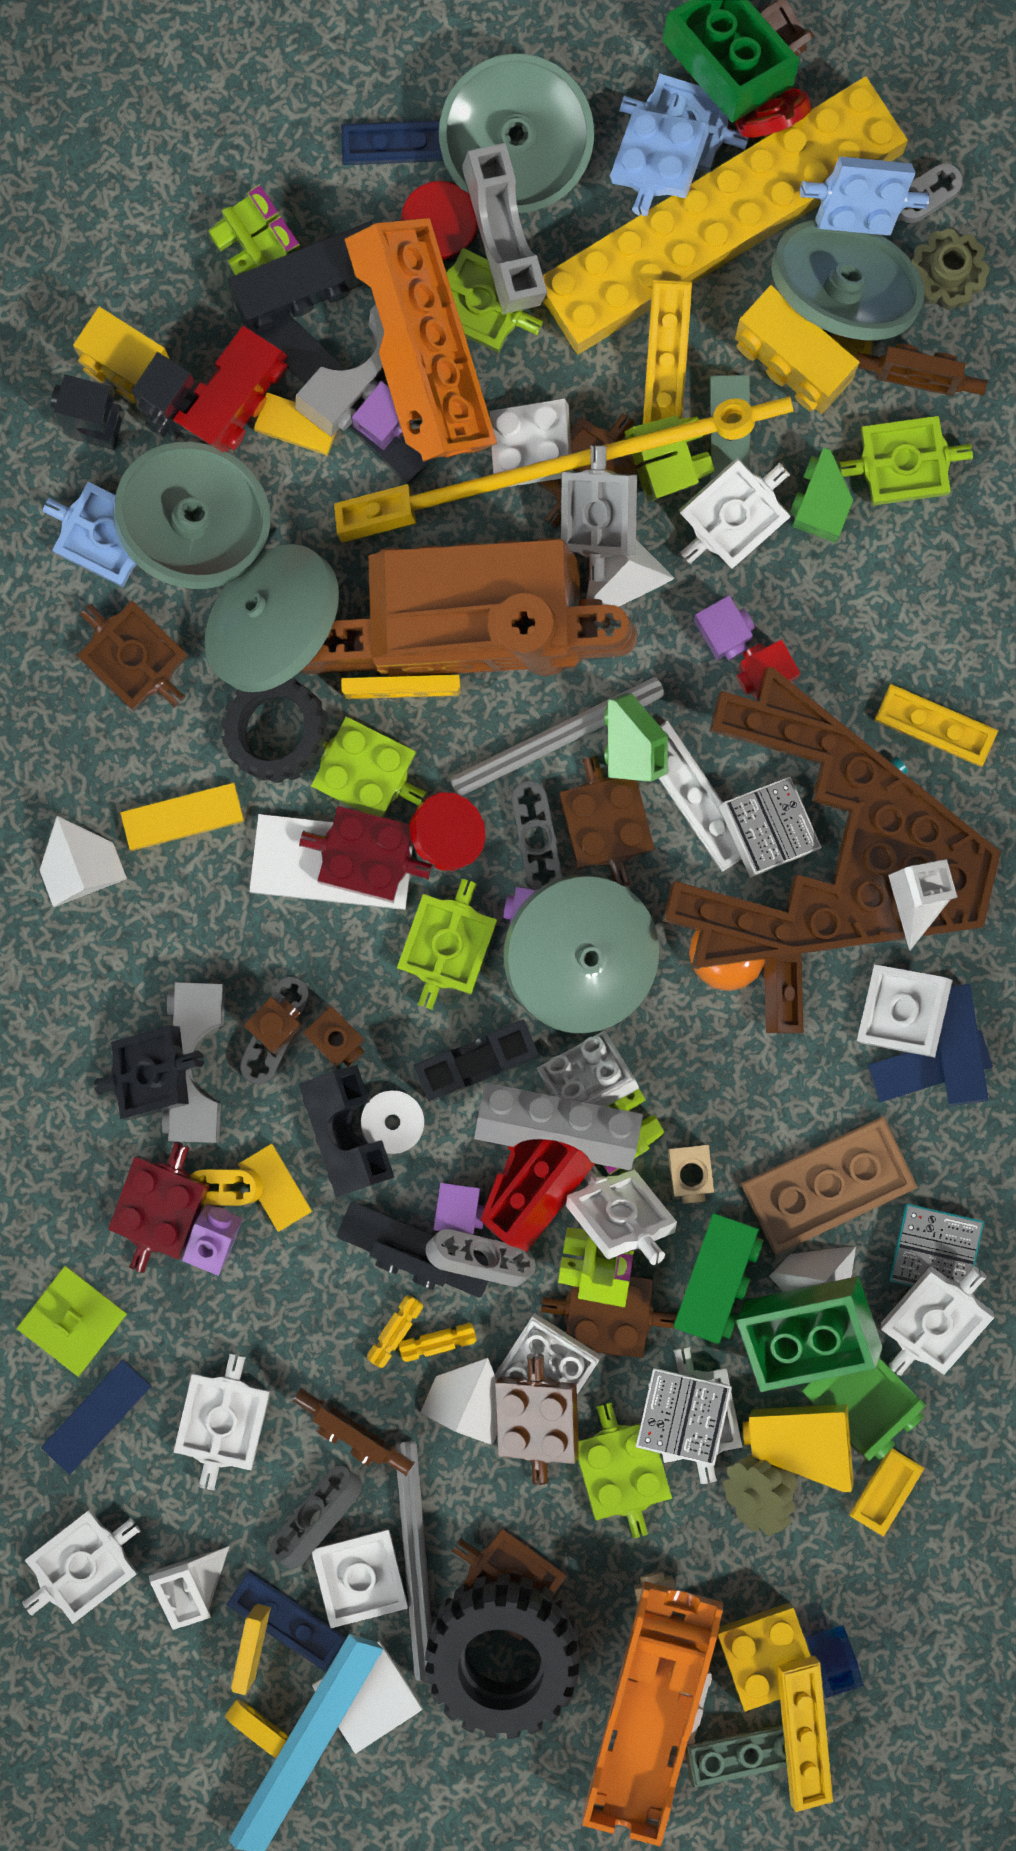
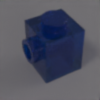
[805,1625,864,1698]

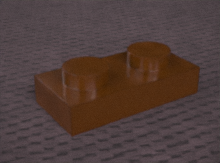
[764,955,804,1034]

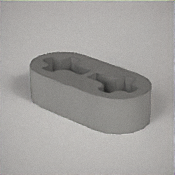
[898,164,962,223]

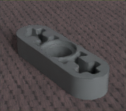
[512,781,562,890]
[240,977,310,1085]
[270,1466,362,1569]

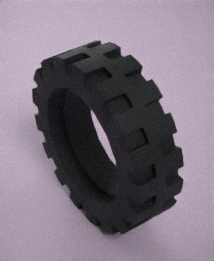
[221,678,329,783]

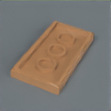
[740,1116,918,1255]

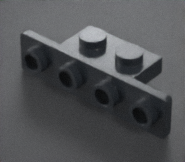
[337,1202,489,1298]

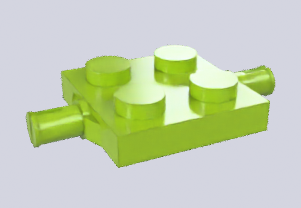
[446,248,543,353]
[839,416,973,506]
[311,716,427,818]
[397,879,497,1010]
[578,1402,672,1538]

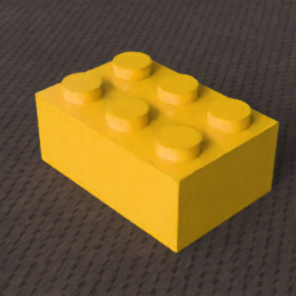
[735,285,860,414]

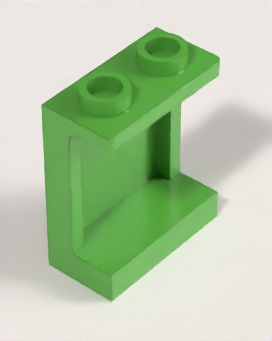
[799,1358,926,1461]

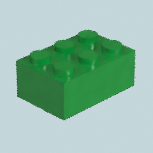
[662,0,800,123]
[673,1213,764,1344]
[736,1276,883,1392]

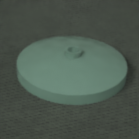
[439,53,594,213]
[771,220,925,340]
[113,442,270,589]
[205,544,339,692]
[504,875,659,1033]

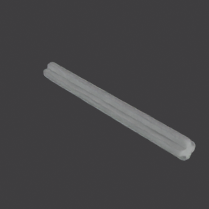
[450,677,665,796]
[395,1441,432,1681]

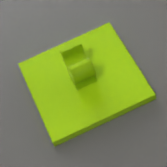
[16,1266,127,1377]

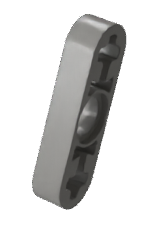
[426,1229,536,1287]

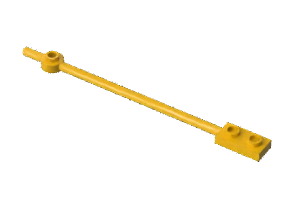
[334,396,794,543]

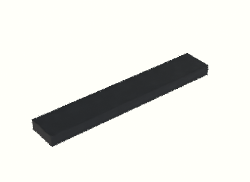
[243,314,435,485]

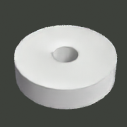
[361,1091,424,1154]

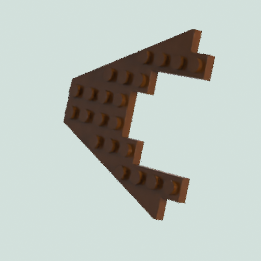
[662,667,1001,969]

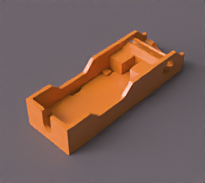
[345,218,497,461]
[582,1581,723,1847]

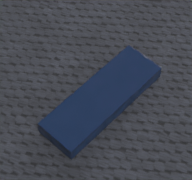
[341,120,444,165]
[938,984,989,1107]
[867,1030,993,1103]
[41,1359,152,1475]
[226,1570,348,1672]

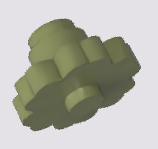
[911,228,990,310]
[723,1455,797,1536]

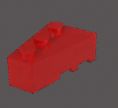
[173,326,288,453]
[480,1139,595,1252]

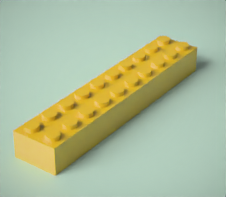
[543,76,908,355]

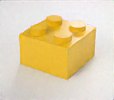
[73,306,169,404]
[718,1602,811,1712]

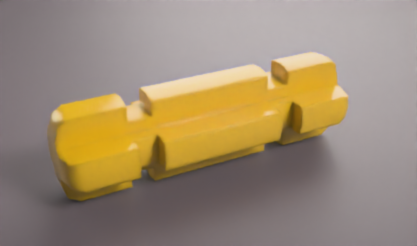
[367,1295,423,1368]
[399,1323,477,1362]

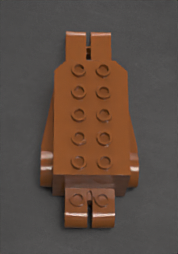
[300,538,638,677]

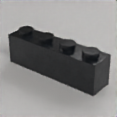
[228,220,373,332]

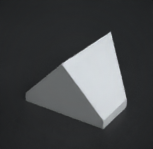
[586,540,675,607]
[40,816,127,907]
[888,859,957,951]
[769,1246,856,1292]
[420,1358,497,1445]
[149,1546,229,1630]

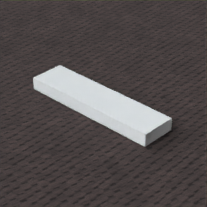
[658,721,742,872]

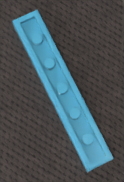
[228,1634,383,1851]

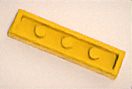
[643,279,692,424]
[777,1656,833,1812]

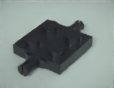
[94,1025,204,1120]

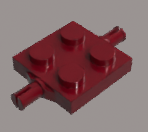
[299,806,433,903]
[108,1142,210,1273]

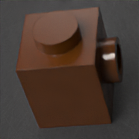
[244,997,303,1055]
[303,1006,366,1068]

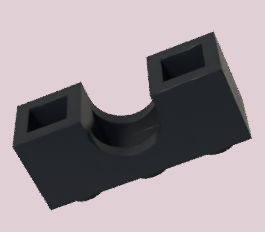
[131,352,198,439]
[51,374,125,450]
[414,1019,539,1103]
[299,1065,395,1197]

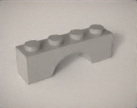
[462,143,547,314]
[295,305,385,437]
[162,983,226,1143]
[474,1082,643,1171]

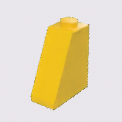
[743,1404,854,1492]

